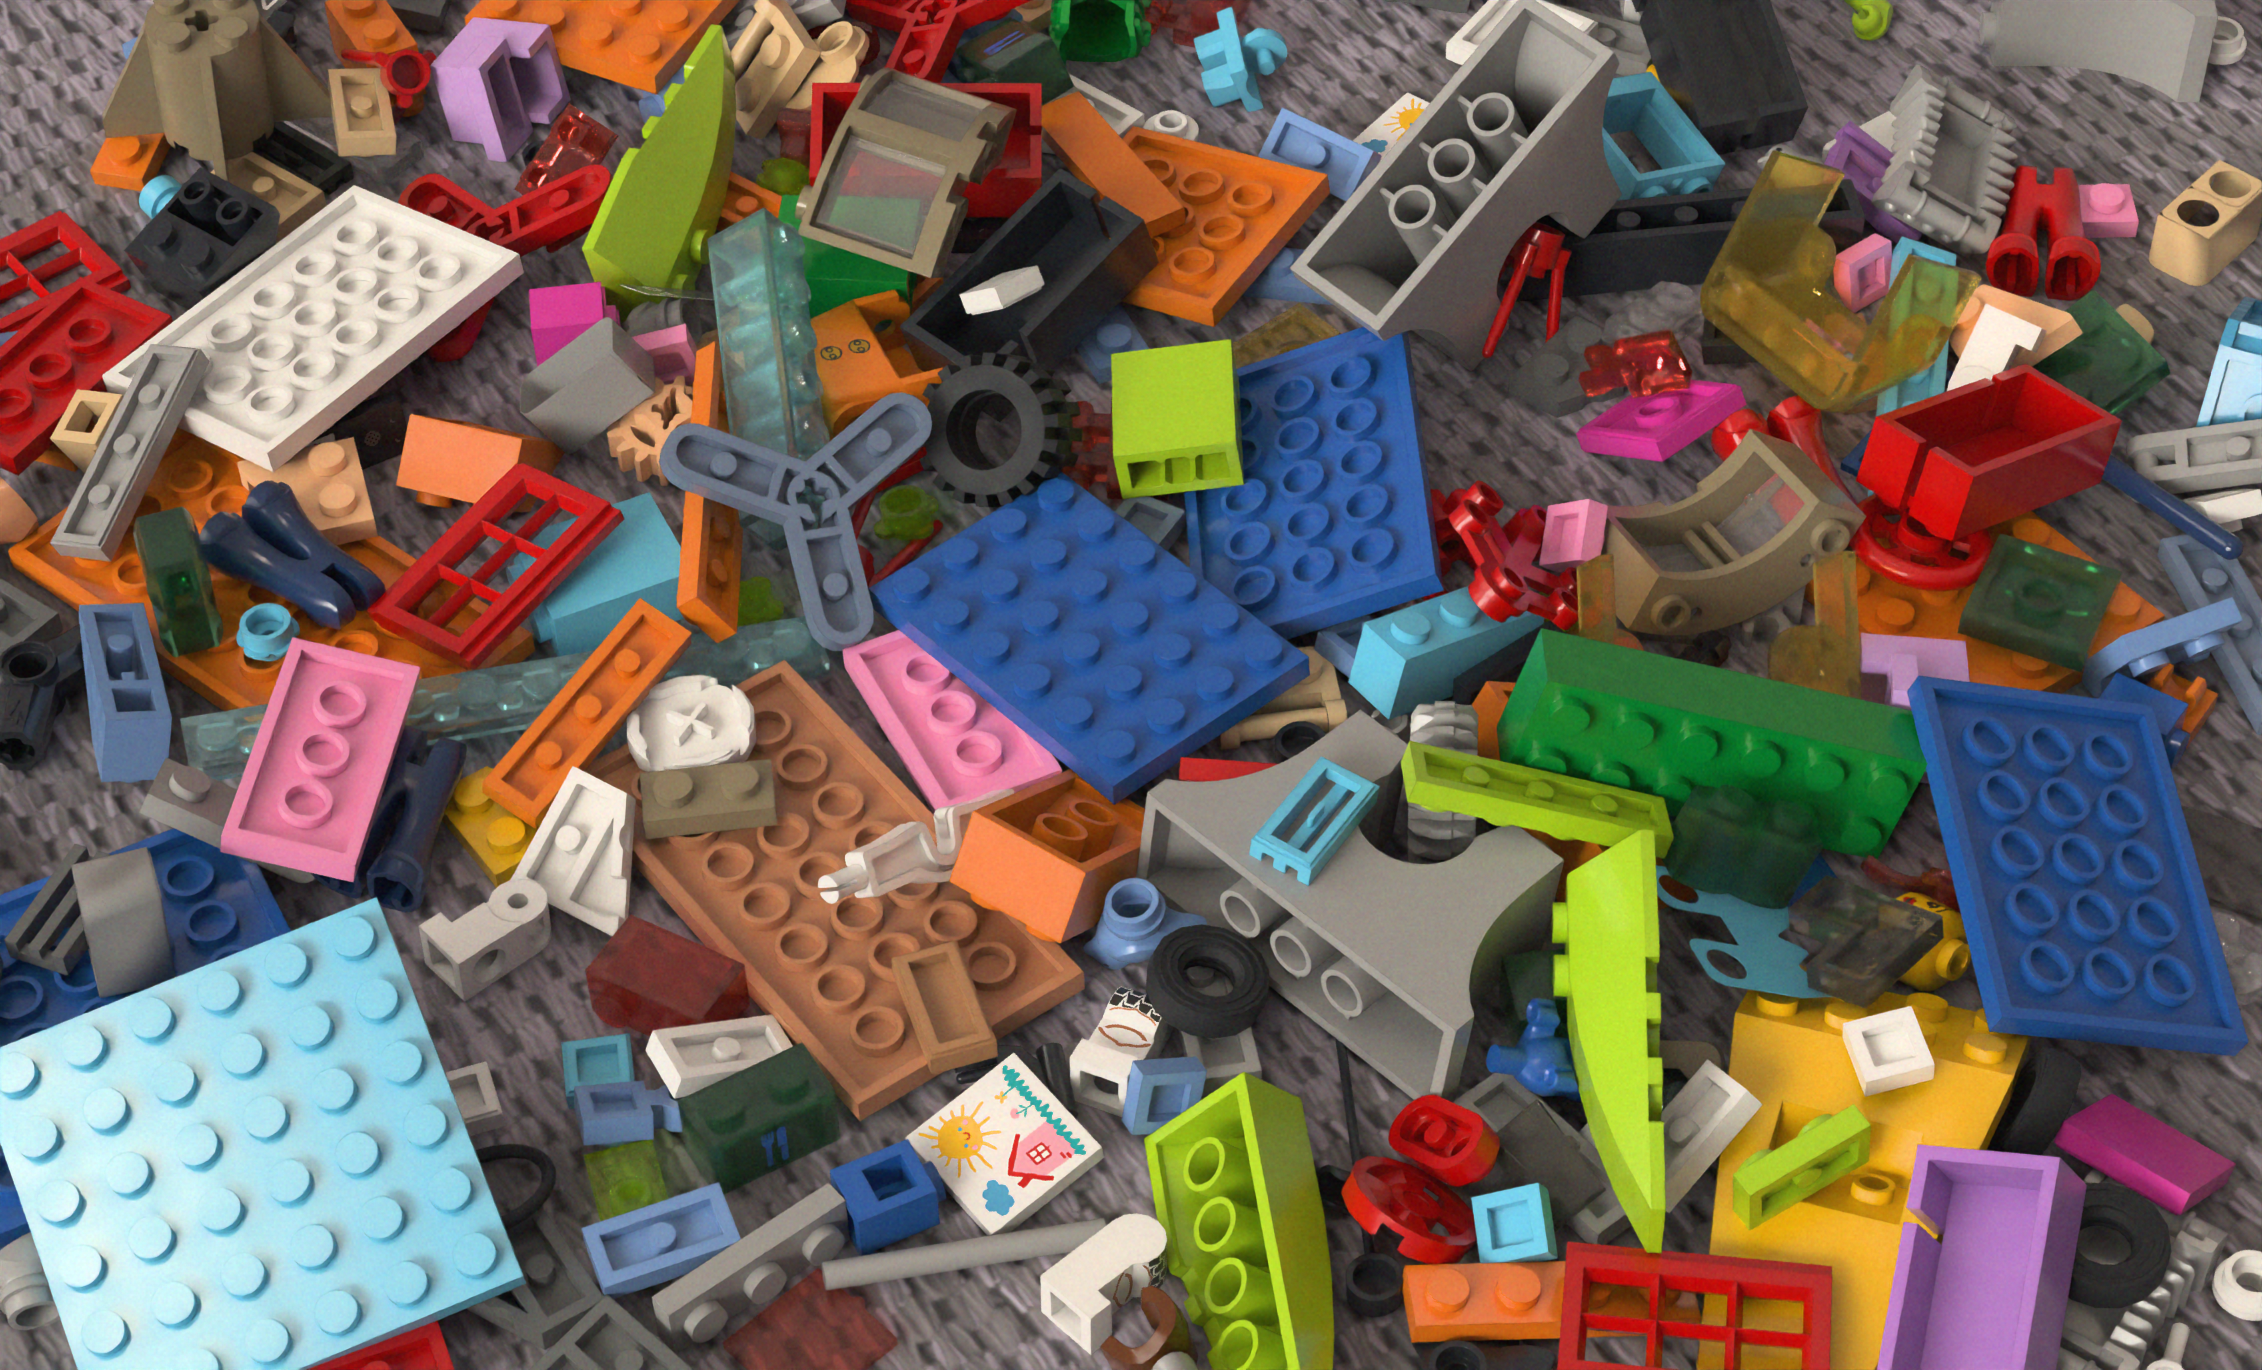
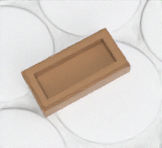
[891,940,998,1075]

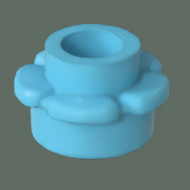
[236,603,300,661]

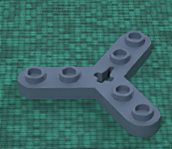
[659,392,932,651]

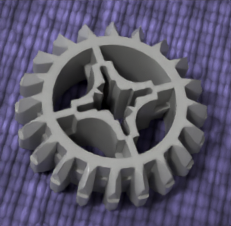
[1408,701,1478,864]

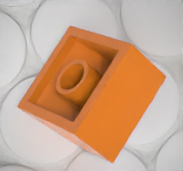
[396,414,565,521]

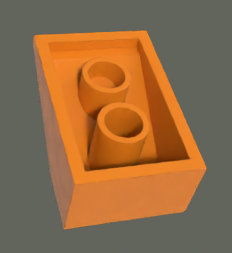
[949,769,1145,944]

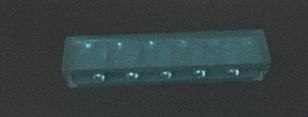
[707,208,830,552]

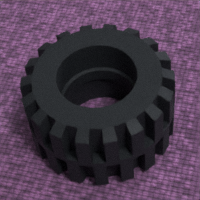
[919,353,1083,507]

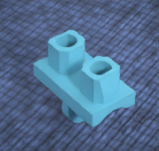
[1194,7,1288,112]

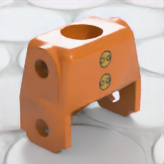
[785,289,943,443]

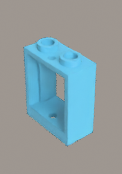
[1602,72,1725,201]

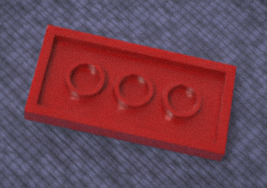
[0,277,173,476]

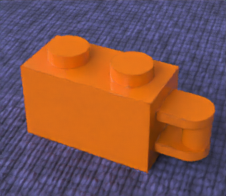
[324,0,426,117]

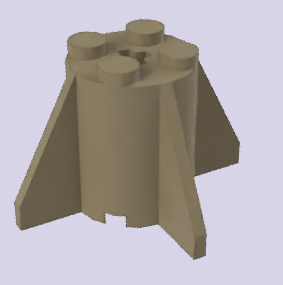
[102,0,332,182]

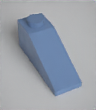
[79,603,172,783]

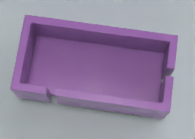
[1877,1144,2087,1370]

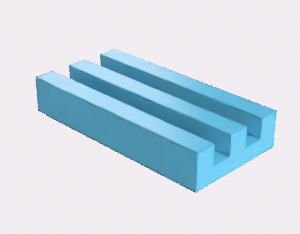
[1249,756,1380,886]

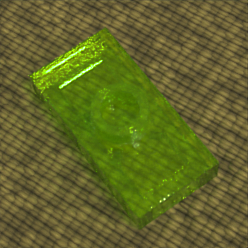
[583,1140,668,1222]

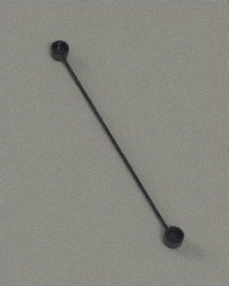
[1275,721,1403,1318]

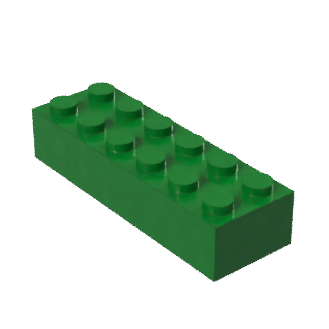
[1496,628,1927,860]

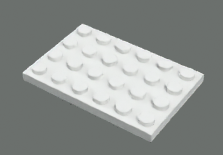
[102,185,524,472]

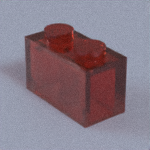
[585,914,750,1036]

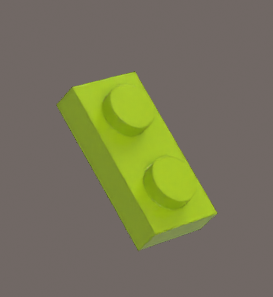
[1733,1104,1871,1231]

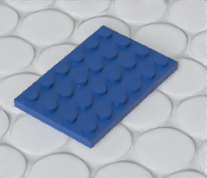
[1184,327,1444,640]
[868,471,1310,805]
[1907,676,2249,1056]

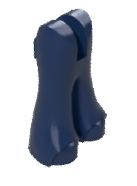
[194,480,386,630]
[311,725,467,913]

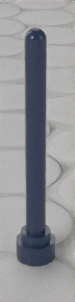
[2102,454,2244,560]

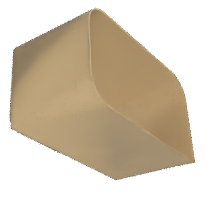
[2149,160,2262,286]

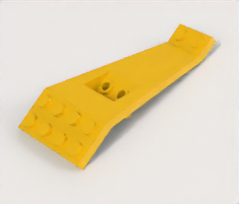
[1696,965,2031,1370]

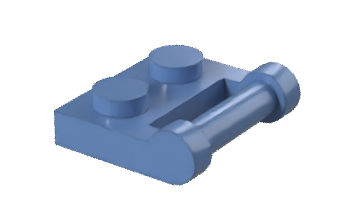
[2082,597,2243,698]

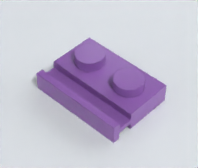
[1817,121,1922,244]

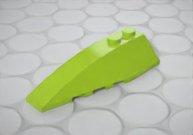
[582,24,736,323]
[1552,829,1666,1253]
[1144,1072,1334,1370]

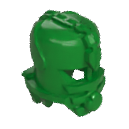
[1046,0,1152,69]

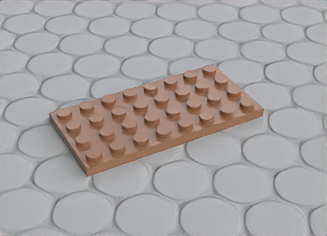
[584,660,1085,1121]

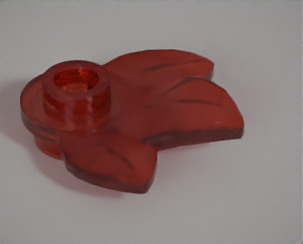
[1860,855,1961,914]

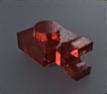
[1578,329,1693,398]

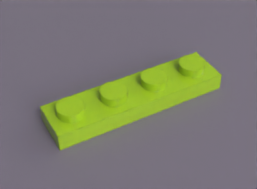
[1401,741,1674,859]

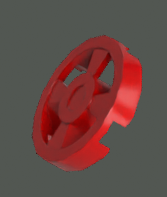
[1341,1156,1477,1265]

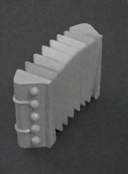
[1872,64,2018,258]
[2056,1168,2229,1370]

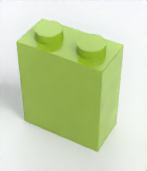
[1111,339,1244,499]

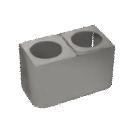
[520,317,655,455]
[71,847,176,998]

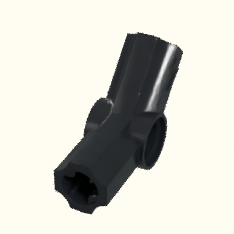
[0,624,86,771]

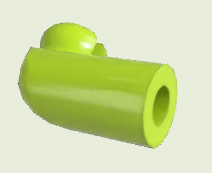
[1844,0,1893,41]

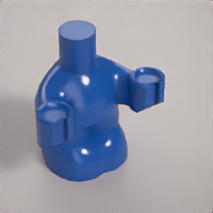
[1486,998,1582,1103]

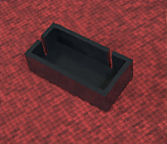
[1632,0,1808,155]
[900,168,1159,422]

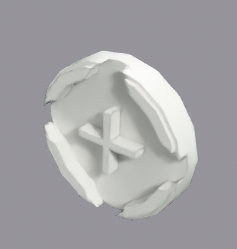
[627,675,756,772]

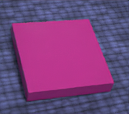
[1576,376,1747,462]
[2053,1093,2236,1216]

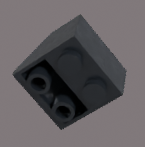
[124,167,280,310]

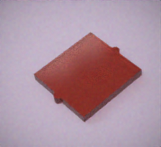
[723,1268,898,1370]

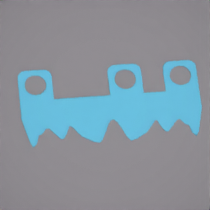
[1656,815,1845,998]

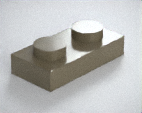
[640,759,778,839]

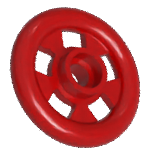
[1849,494,1995,592]

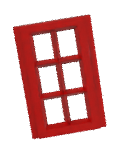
[0,211,131,333]
[366,463,624,670]
[1557,1241,1832,1370]

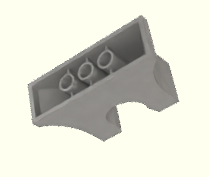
[1290,0,1622,371]
[1979,0,2218,103]
[1136,709,1564,1102]

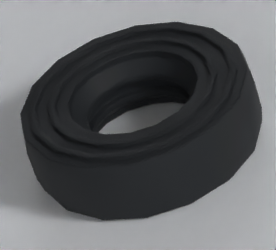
[1146,924,1269,1039]
[1987,1047,2081,1155]
[2068,1183,2172,1308]

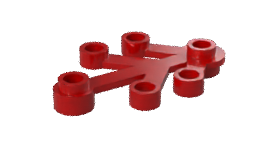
[1449,480,1595,630]

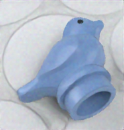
[1083,878,1207,970]

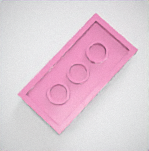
[842,630,1062,814]
[220,637,421,882]

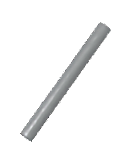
[822,1218,1106,1291]

